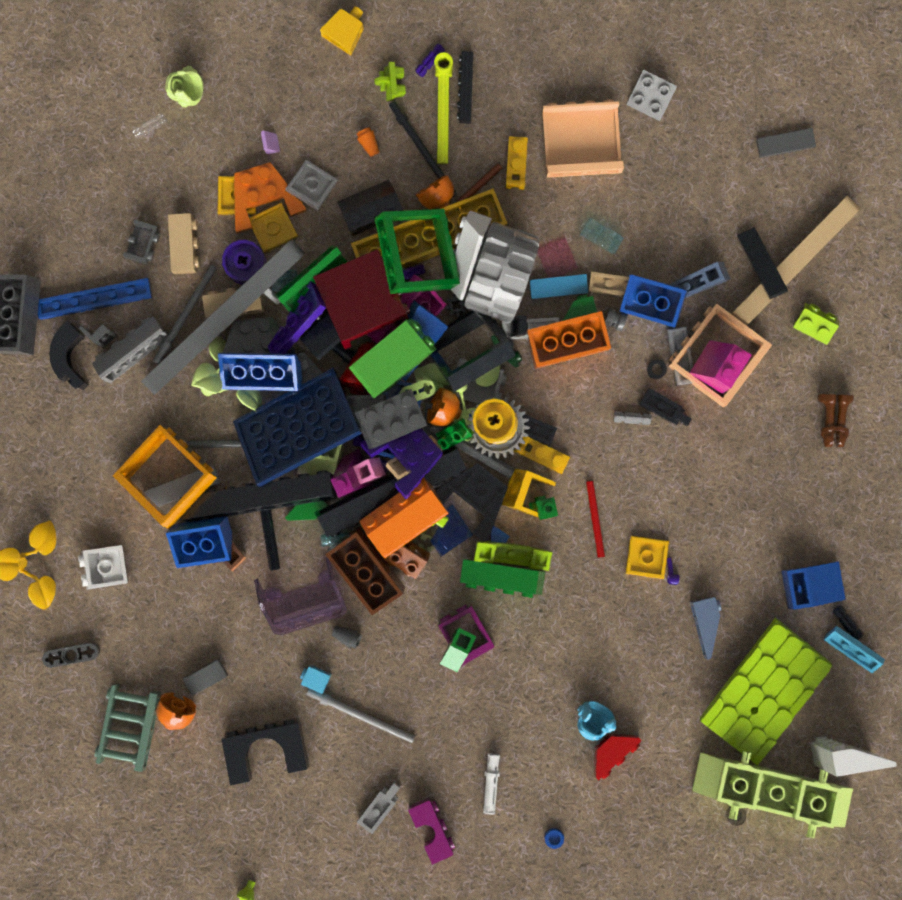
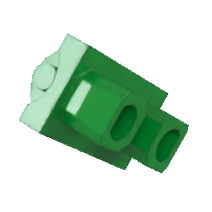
[436,418,474,450]

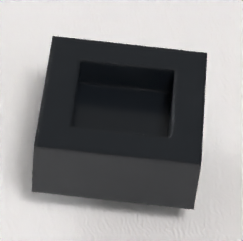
[511,315,528,337]

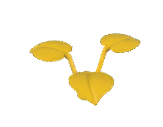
[0,520,56,609]

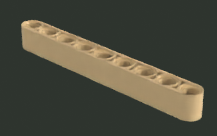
[731,195,861,326]

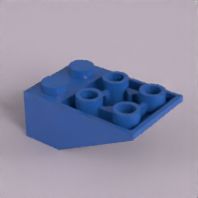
[781,561,846,610]

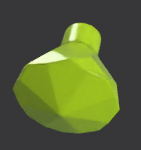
[236,880,255,900]

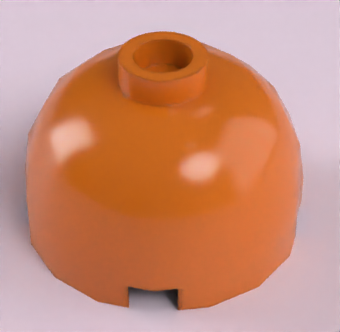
[416,175,454,210]
[426,388,462,427]
[156,692,197,730]

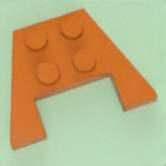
[234,162,306,234]

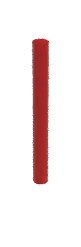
[586,481,605,558]

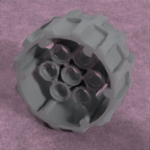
[464,223,539,322]

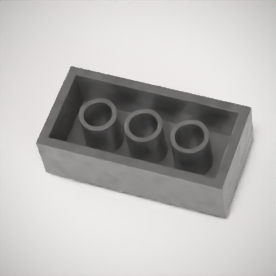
[0,274,41,355]

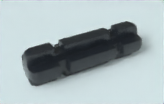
[833,606,864,640]

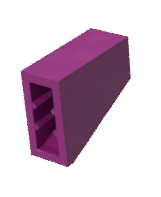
[331,449,374,498]

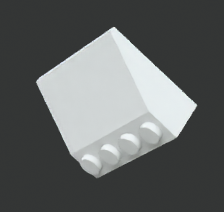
[810,736,897,777]

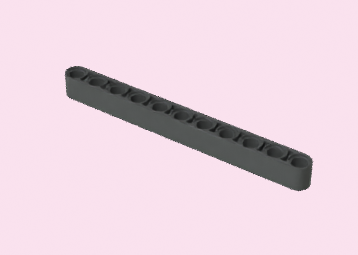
[141,239,305,395]

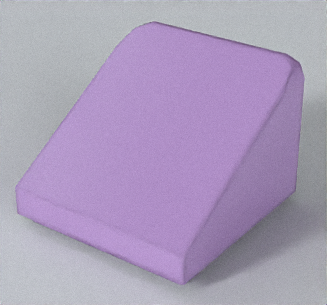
[261,131,280,154]

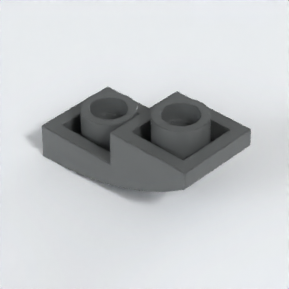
[183,659,228,695]

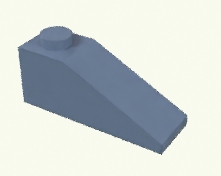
[670,262,731,298]
[690,596,722,660]

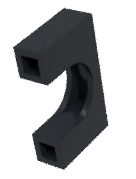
[221,718,309,786]

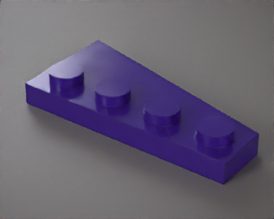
[268,281,326,354]

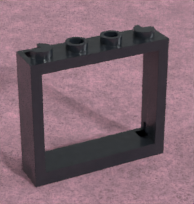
[429,310,516,392]

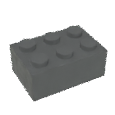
[354,389,427,449]

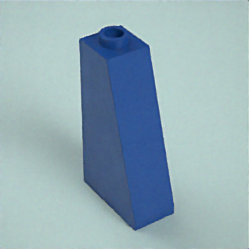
[402,300,448,382]

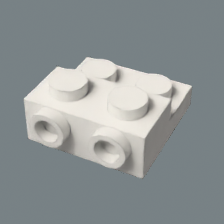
[78,545,128,590]

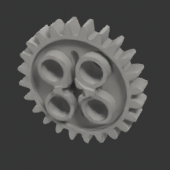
[467,396,530,459]

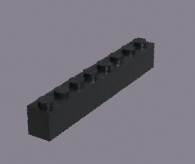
[314,446,466,537]
[180,470,337,522]

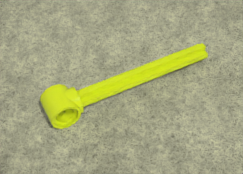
[434,52,453,165]

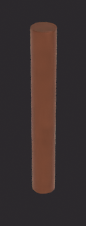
[456,163,503,202]

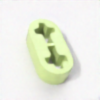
[399,380,435,401]

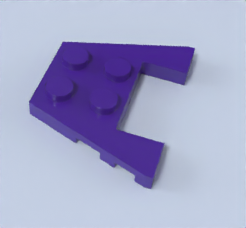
[361,428,442,499]

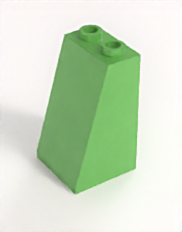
[349,319,436,398]

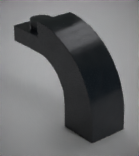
[49,321,89,390]

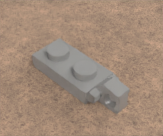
[357,781,401,834]

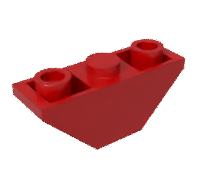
[594,734,642,781]

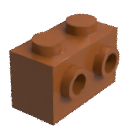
[383,541,431,579]

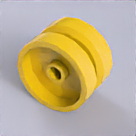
[473,399,518,444]

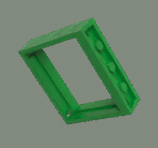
[374,209,460,294]

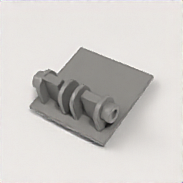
[626,69,677,121]

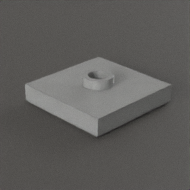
[285,160,338,211]

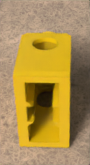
[320,6,364,56]

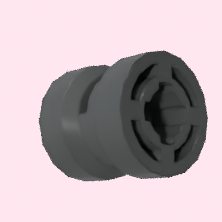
[605,308,628,332]

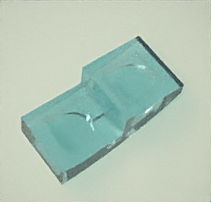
[579,218,624,254]

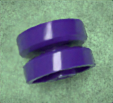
[222,240,267,285]

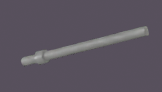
[306,688,415,743]

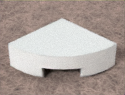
[263,288,280,305]

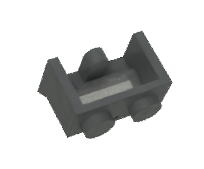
[123,219,160,265]

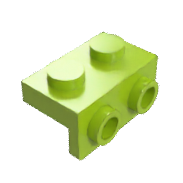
[793,303,839,345]

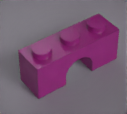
[408,797,456,865]

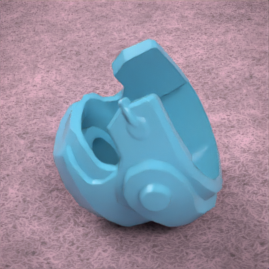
[577,701,617,741]

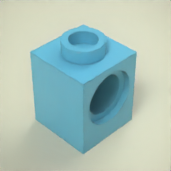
[300,665,332,694]

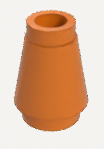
[357,127,380,157]

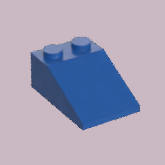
[620,274,688,328]

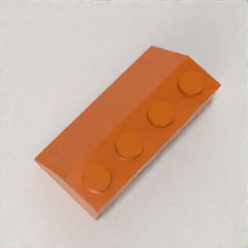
[527,311,611,369]
[359,477,449,558]

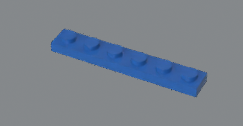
[38,278,153,320]

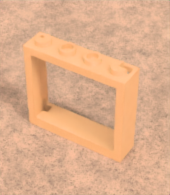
[668,304,772,407]

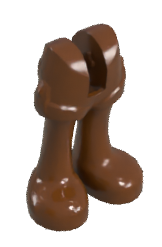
[817,394,854,448]

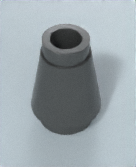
[332,625,362,649]

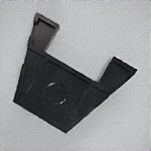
[435,463,508,541]

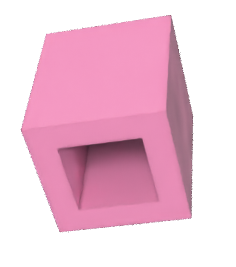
[353,458,386,484]

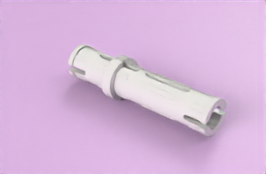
[483,753,500,815]

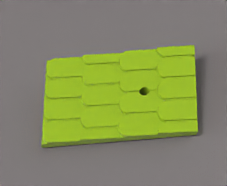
[700,617,832,766]

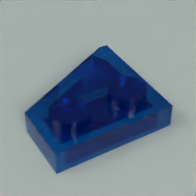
[430,504,473,557]

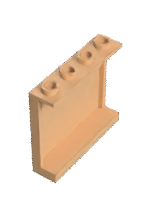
[542,99,624,177]

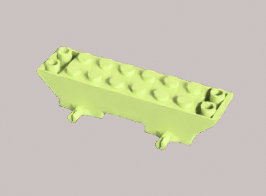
[692,751,853,838]

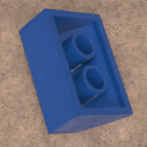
[166,516,232,568]

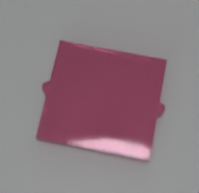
[537,238,578,278]

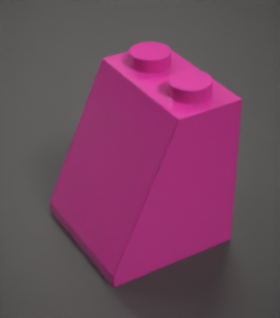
[689,341,752,393]

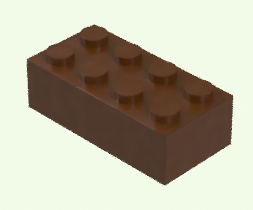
[325,527,405,616]

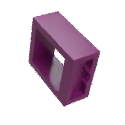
[438,605,495,666]

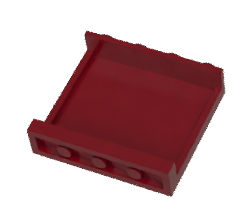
[313,249,410,349]

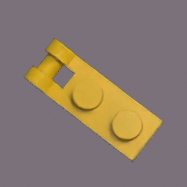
[506,136,528,190]
[514,437,570,475]

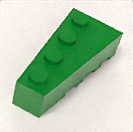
[460,559,545,598]

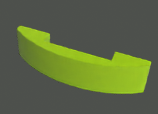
[474,541,552,571]

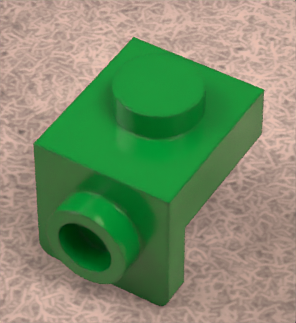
[529,495,558,520]

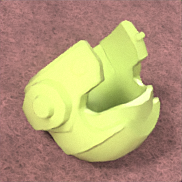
[165,66,203,107]

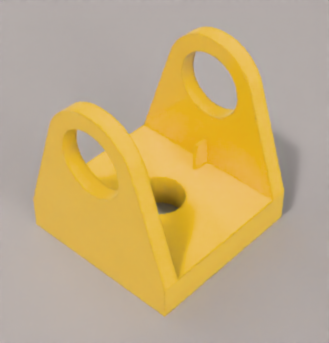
[501,469,556,518]

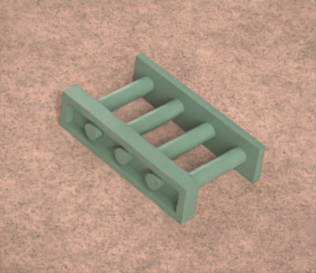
[94,684,161,772]

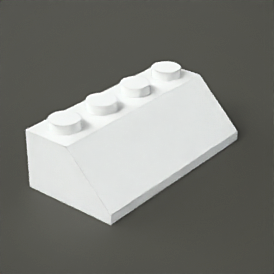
[451,211,492,301]

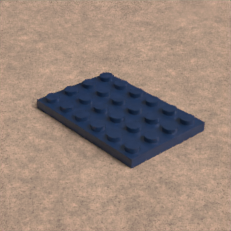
[233,368,362,487]

